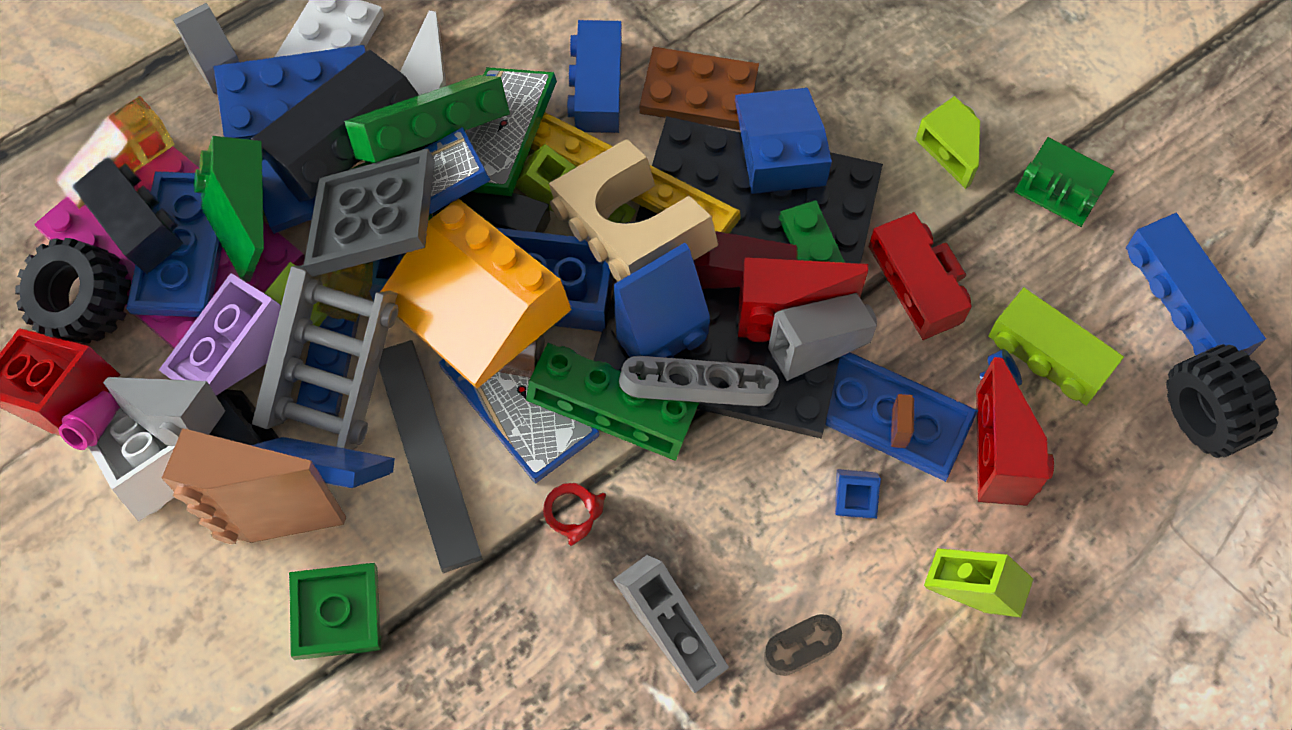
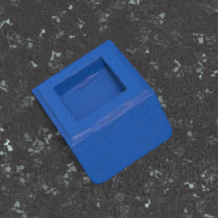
[835,469,881,519]

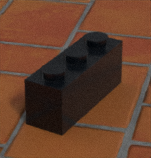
[72,156,184,274]

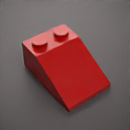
[738,257,868,342]
[0,328,121,436]
[976,357,1054,506]

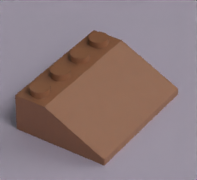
[162,428,346,544]

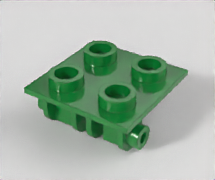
[1014,137,1115,227]

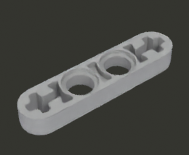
[619,356,779,406]

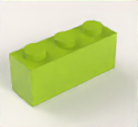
[988,287,1124,406]

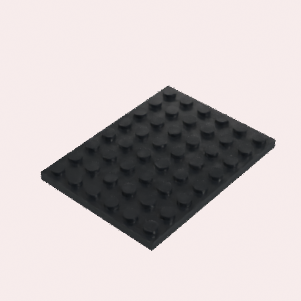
[593,116,883,439]

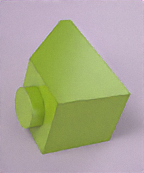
[915,96,980,189]
[924,548,1034,617]

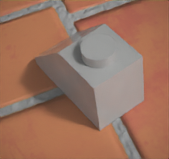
[173,3,239,94]

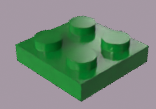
[289,563,381,660]

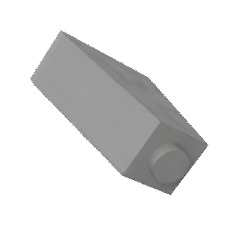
[768,293,877,381]

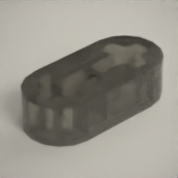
[764,614,842,676]

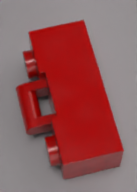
[868,212,972,340]

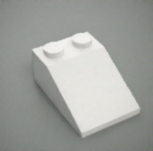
[88,408,175,522]

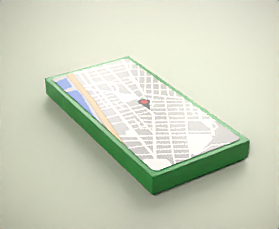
[465,67,557,196]

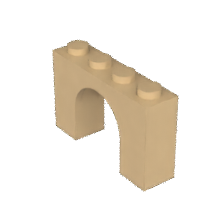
[549,139,718,282]

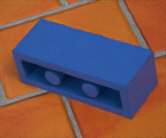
[567,20,622,133]

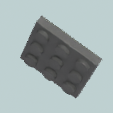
[303,149,435,277]

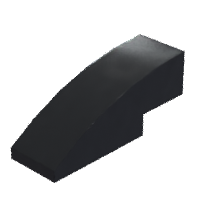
[433,192,551,233]

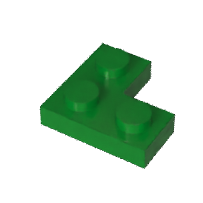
[779,200,845,263]

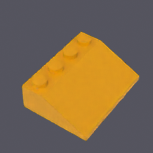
[380,199,572,389]

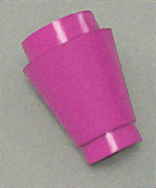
[59,391,120,450]

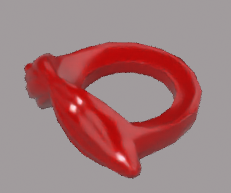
[543,483,606,546]

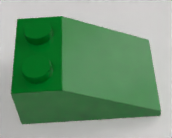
[194,136,264,282]

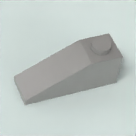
[103,377,225,446]
[613,555,729,693]

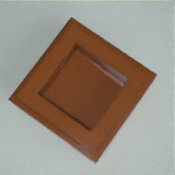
[891,394,914,448]

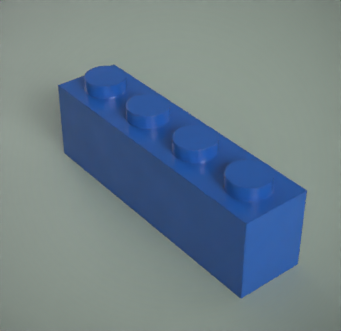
[1126,212,1266,356]

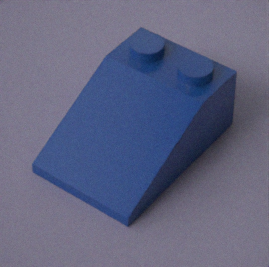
[735,88,832,194]
[614,243,710,358]

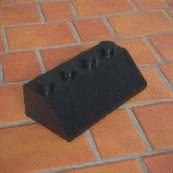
[250,49,419,202]

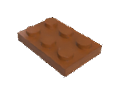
[639,46,759,130]

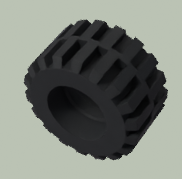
[15,238,131,343]
[1166,344,1279,458]

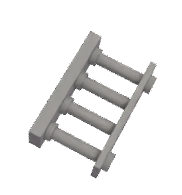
[252,265,399,450]

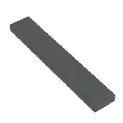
[379,340,483,573]

